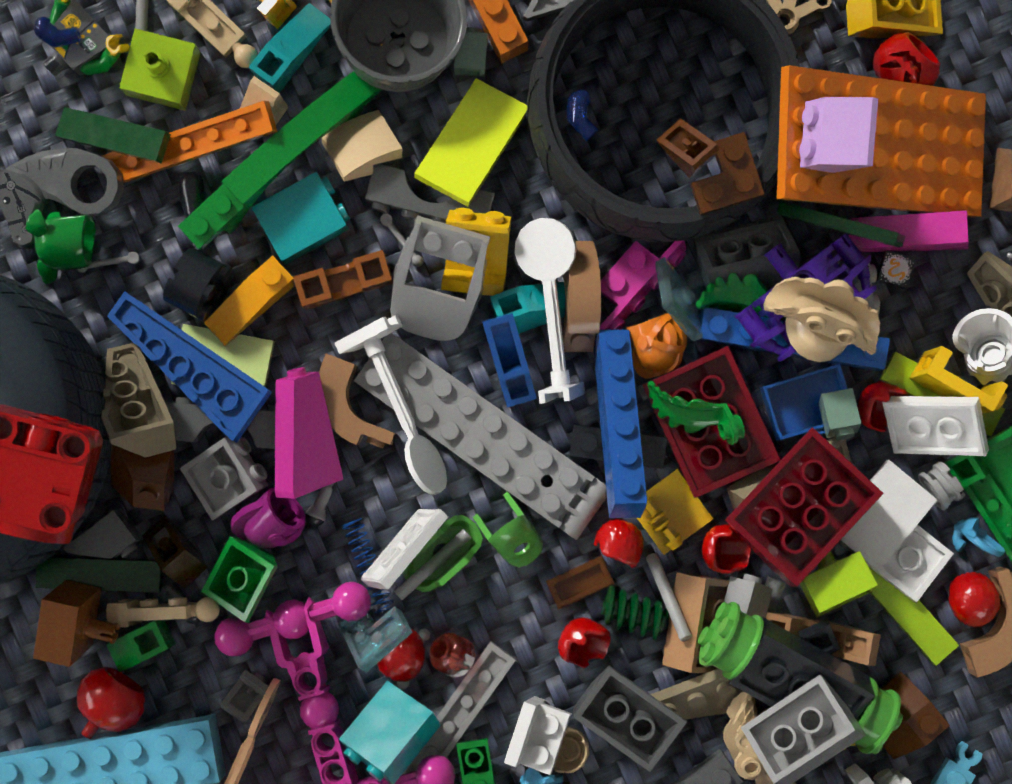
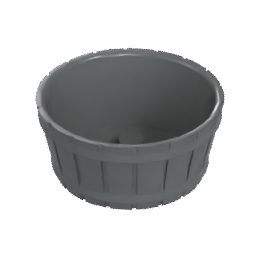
[330,0,467,92]

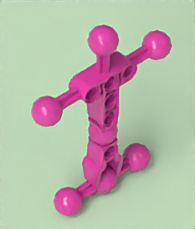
[215,582,455,784]

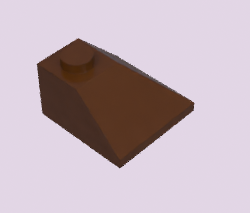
[111,444,174,511]
[881,671,950,759]

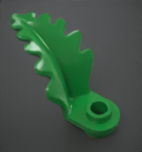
[696,273,768,318]
[647,381,745,445]

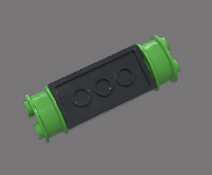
[698,602,903,754]

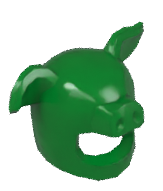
[25,209,96,284]

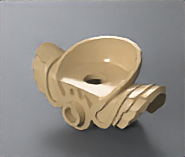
[763,277,880,362]
[723,692,796,784]

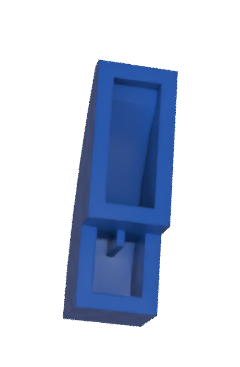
[482,313,537,408]

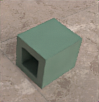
[454,28,488,77]
[818,388,862,440]

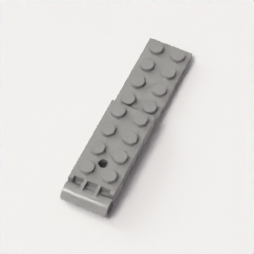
[354,333,607,540]

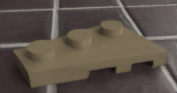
[651,669,744,719]

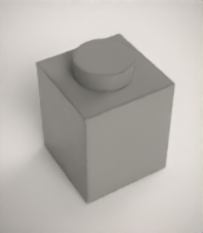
[724,574,773,618]

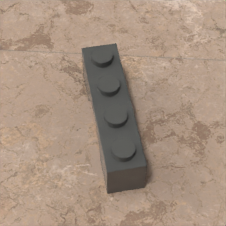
[365,164,495,224]
[166,397,275,449]

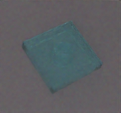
[655,257,703,342]

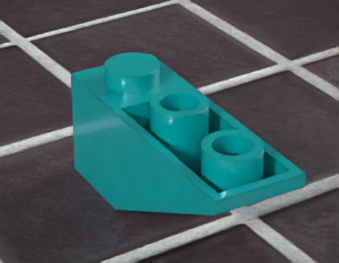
[249,3,331,93]
[490,282,565,334]

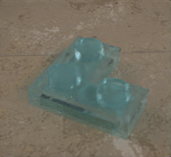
[338,606,413,673]

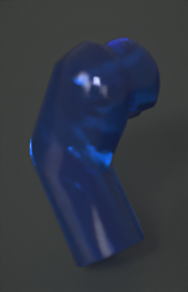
[33,17,81,47]
[567,90,598,141]

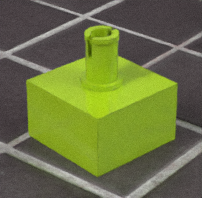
[119,28,201,111]
[800,551,878,618]

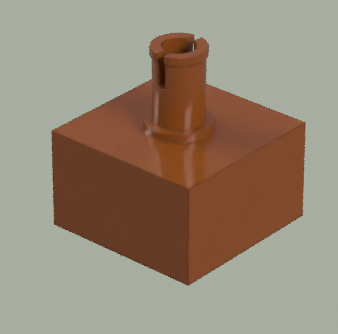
[33,580,120,667]

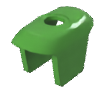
[473,491,543,568]
[403,515,483,592]

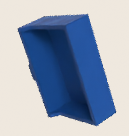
[760,364,848,440]

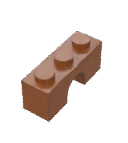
[293,250,393,310]

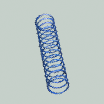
[341,518,401,630]

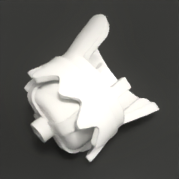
[952,308,1012,385]

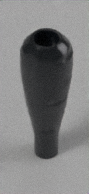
[178,172,204,247]

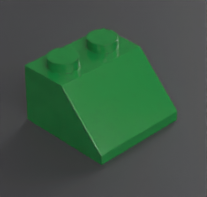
[201,536,278,623]

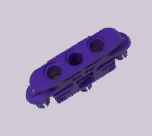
[734,233,877,362]

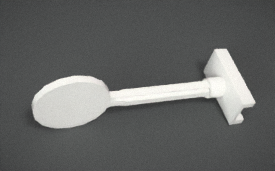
[515,218,585,404]
[335,315,447,495]

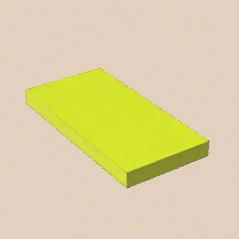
[414,78,528,207]

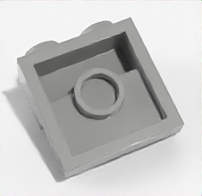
[180,437,268,520]

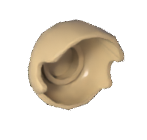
[553,726,590,773]

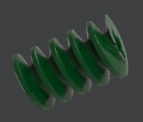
[601,585,668,641]

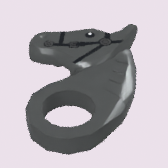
[0,148,124,249]

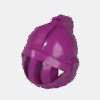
[231,488,306,550]

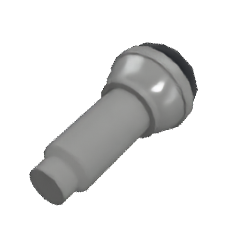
[305,483,334,527]

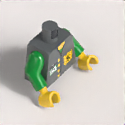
[42,0,130,77]

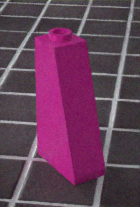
[849,211,968,252]
[275,367,343,499]

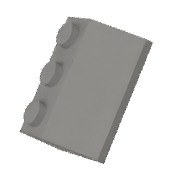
[741,675,866,784]

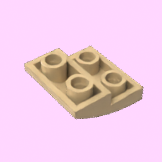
[322,110,402,182]

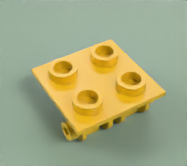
[637,469,713,555]

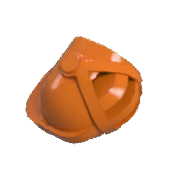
[626,312,687,379]

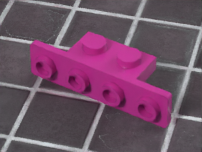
[599,240,686,330]

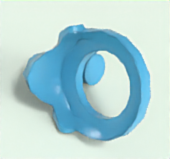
[952,517,1005,557]
[520,768,563,784]

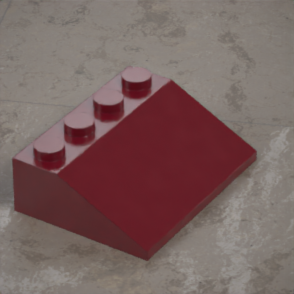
[643,346,781,498]
[725,427,884,588]

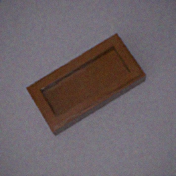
[546,555,614,610]

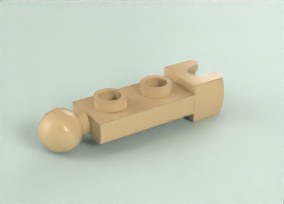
[166,0,258,68]
[106,597,220,628]

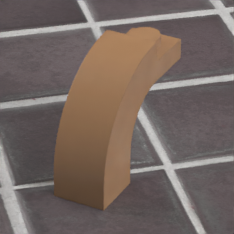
[562,241,601,352]
[319,353,397,448]
[960,567,1012,677]
[766,612,881,666]

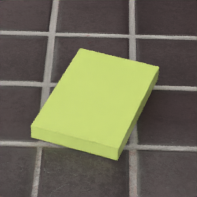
[171,324,275,387]

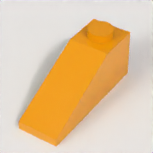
[204,256,294,346]

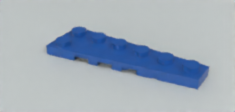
[107,291,272,443]

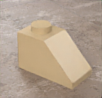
[240,76,288,137]

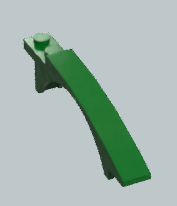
[178,71,382,250]

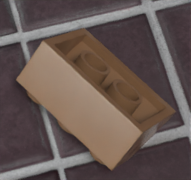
[662,572,729,673]

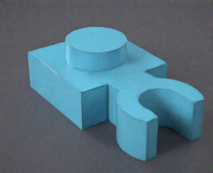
[931,741,983,784]

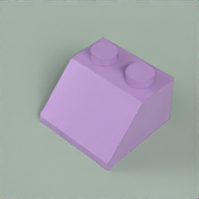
[799,97,878,173]

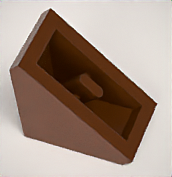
[657,119,720,179]

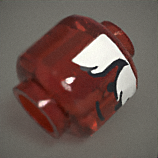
[430,632,476,677]

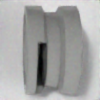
[918,461,965,510]

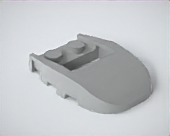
[390,215,490,341]

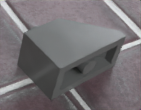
[64,509,143,559]
[671,749,743,784]

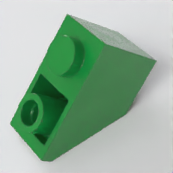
[106,620,176,672]
[456,738,496,784]

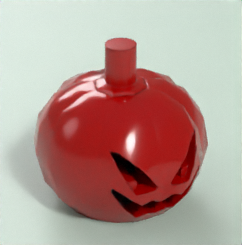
[873,32,941,86]
[77,666,145,739]

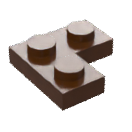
[690,132,764,215]

